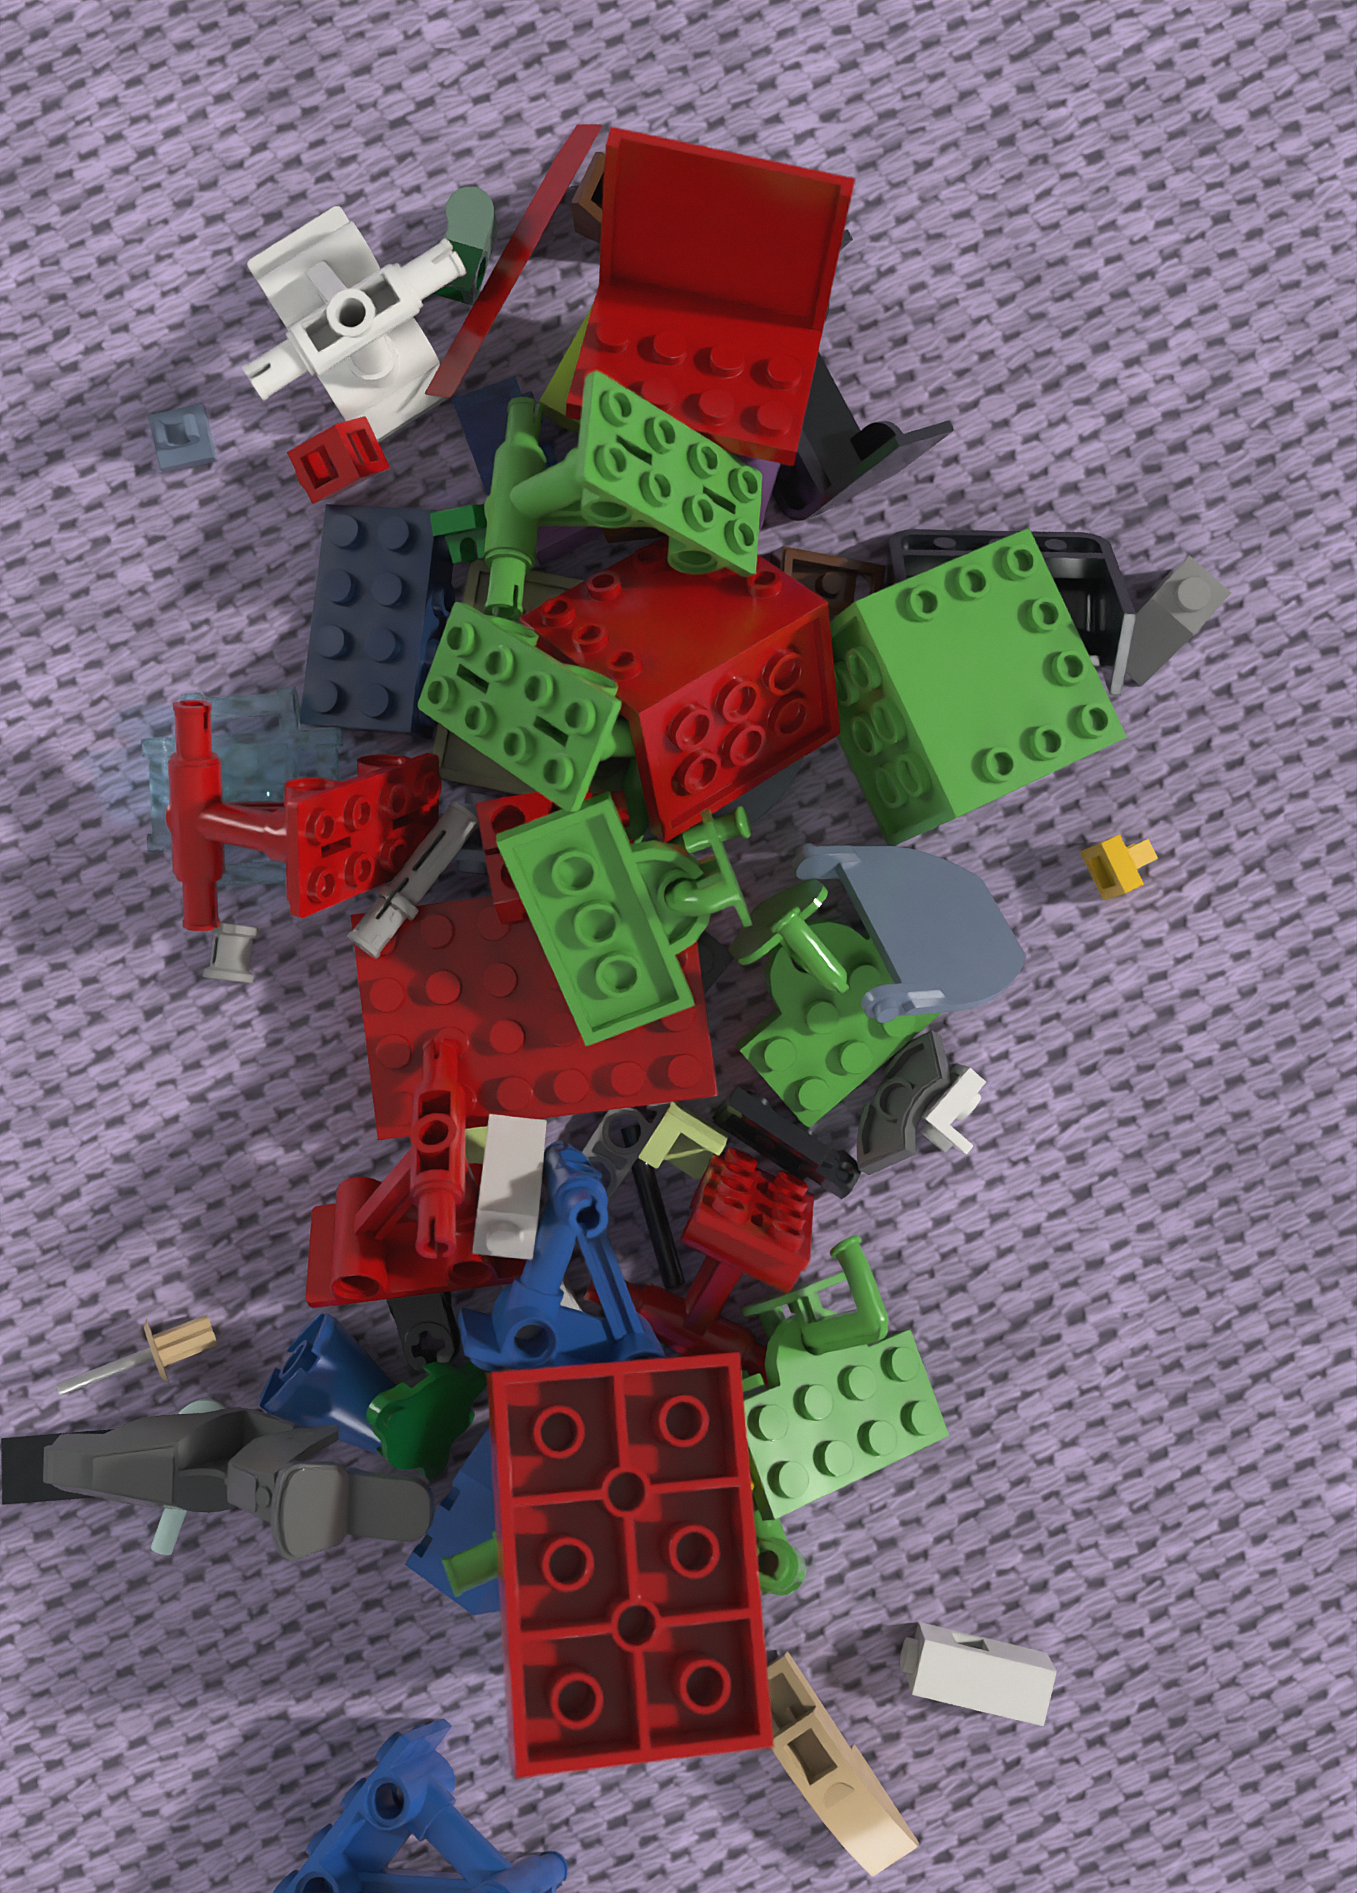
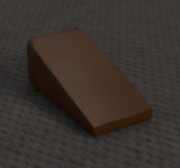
[770,546,886,615]

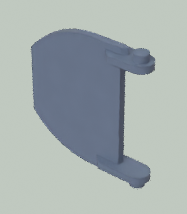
[792,843,1026,1023]

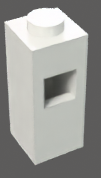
[473,1114,547,1260]
[900,1622,1057,1727]

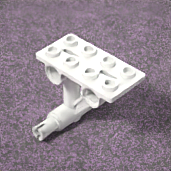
[241,206,466,443]

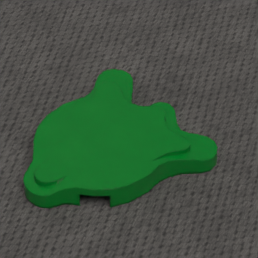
[366,1361,492,1480]

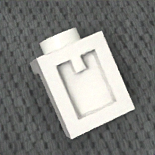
[920,1063,986,1155]

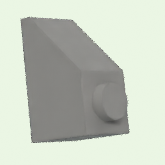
[1125,555,1231,686]

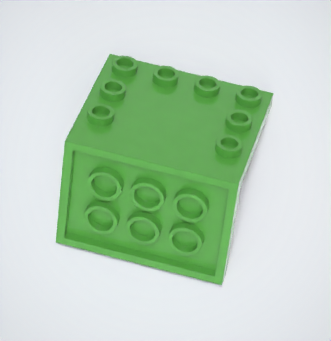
[830,528,1127,846]

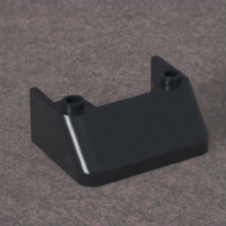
[772,229,954,521]
[887,529,1136,695]

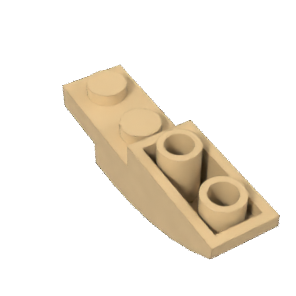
[767,1651,919,1877]

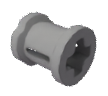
[203,923,260,983]

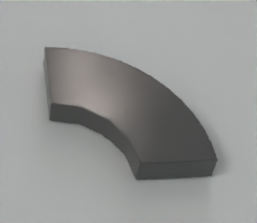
[857,1030,952,1175]

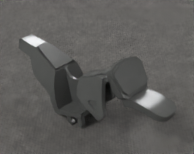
[43,1407,434,1560]

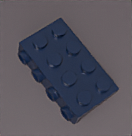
[299,504,455,739]

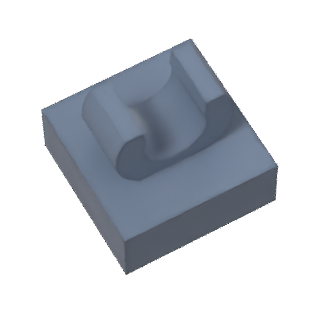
[148,403,218,473]

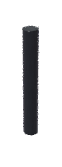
[620,1124,685,1289]

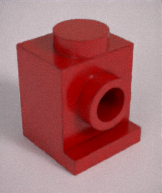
[287,416,390,504]

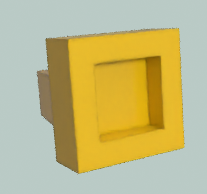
[1079,834,1158,901]

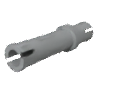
[347,801,479,959]

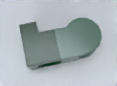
[432,186,498,306]

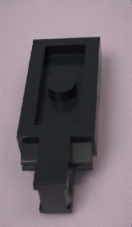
[712,1086,862,1200]

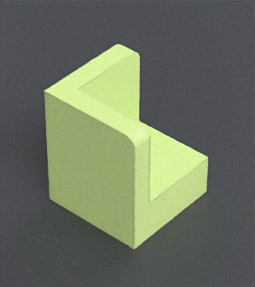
[638,1101,729,1179]

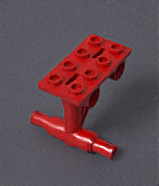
[165,700,442,931]
[305,1038,527,1308]
[583,1147,814,1385]

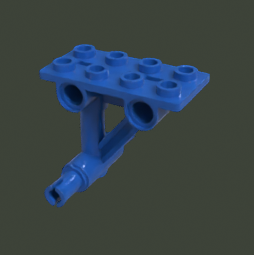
[458,1141,667,1372]
[273,1718,569,1893]

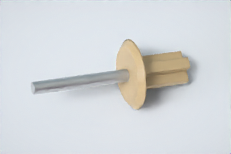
[56,1315,218,1396]

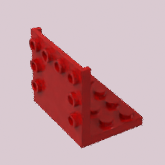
[566,126,856,466]
[519,535,840,842]

